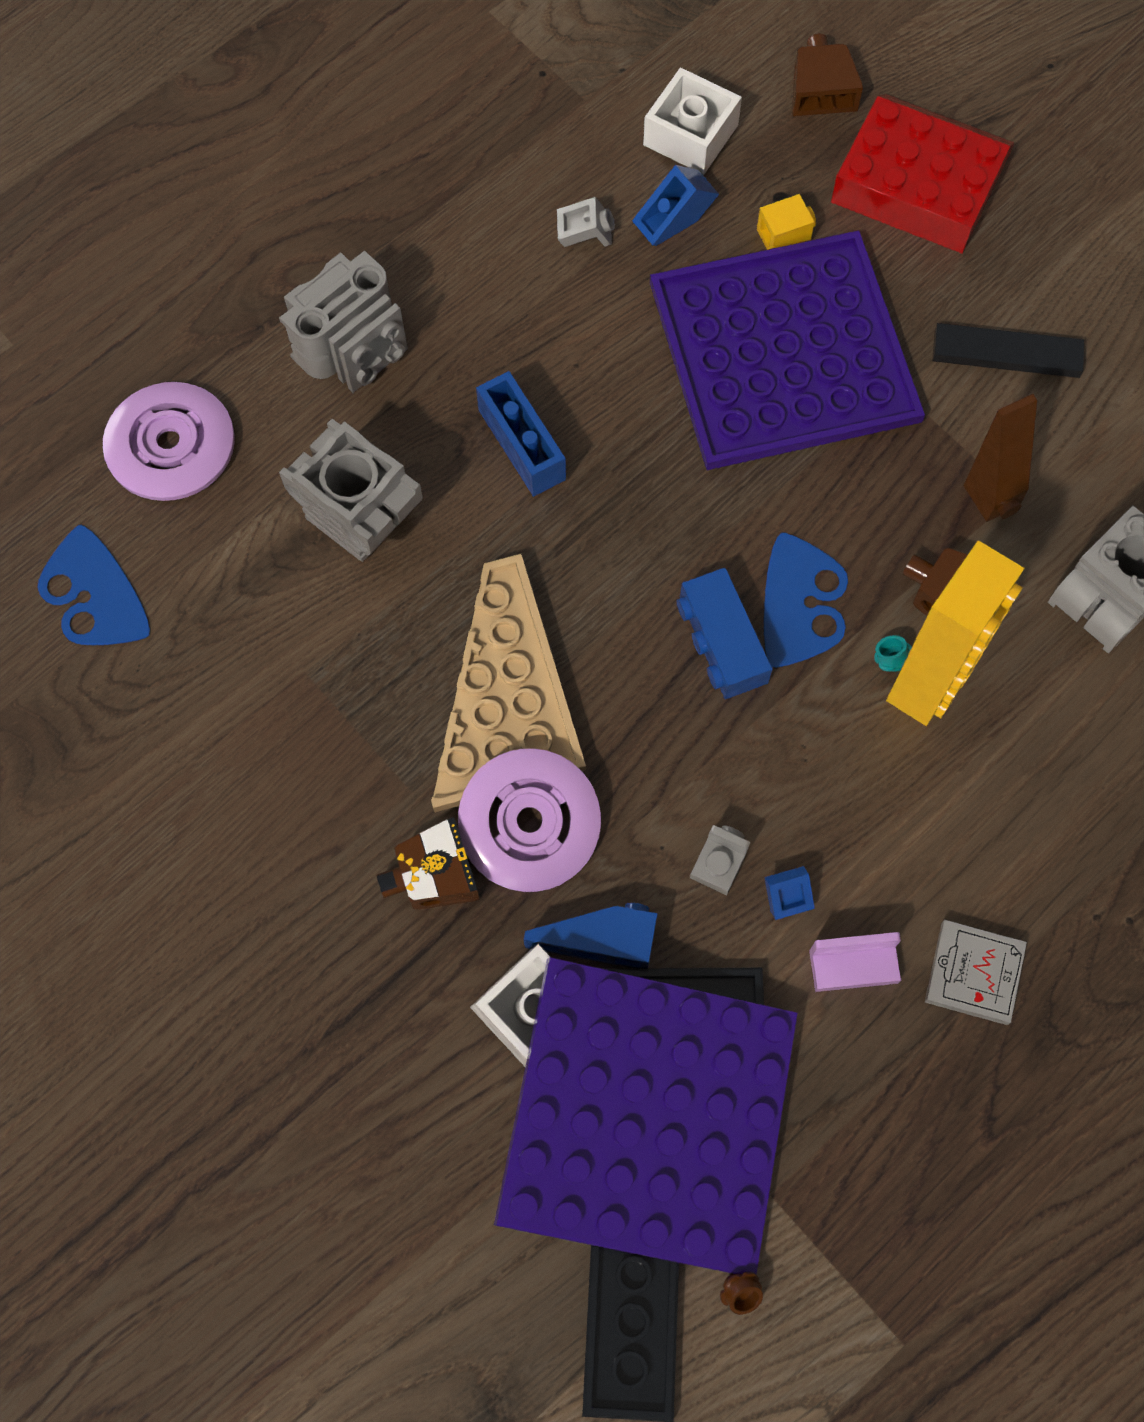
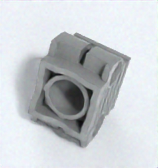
[279,250,408,393]
[279,419,423,562]
[1047,506,1144,654]

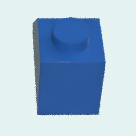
[632,165,719,246]

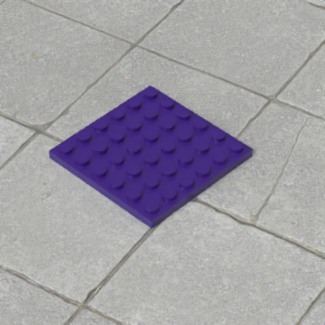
[650,230,925,470]
[494,957,797,1275]

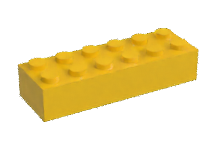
[886,540,1025,726]

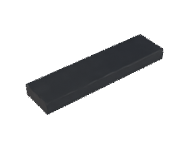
[932,323,1084,378]

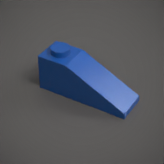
[524,903,657,969]

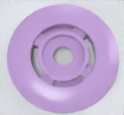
[103,382,235,501]
[458,749,601,892]

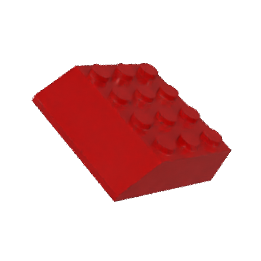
[831,94,1014,254]

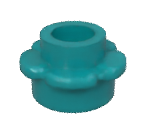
[874,635,912,672]

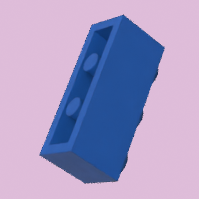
[476,371,566,497]
[677,568,772,700]

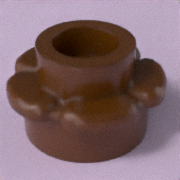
[720,1272,763,1315]

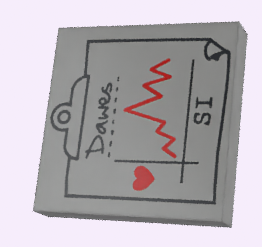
[925,920,1027,1025]

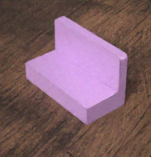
[809,932,901,992]

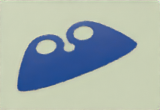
[38,525,150,645]
[764,533,848,668]

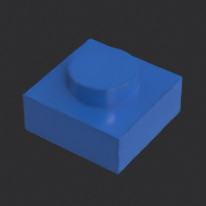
[764,866,815,920]

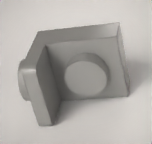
[557,197,615,247]
[690,825,750,895]

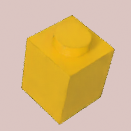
[757,194,816,250]

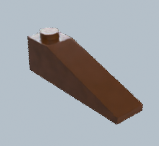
[963,394,1037,522]

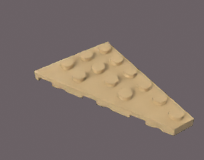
[431,554,586,813]

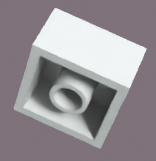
[643,67,742,175]
[470,944,550,1067]

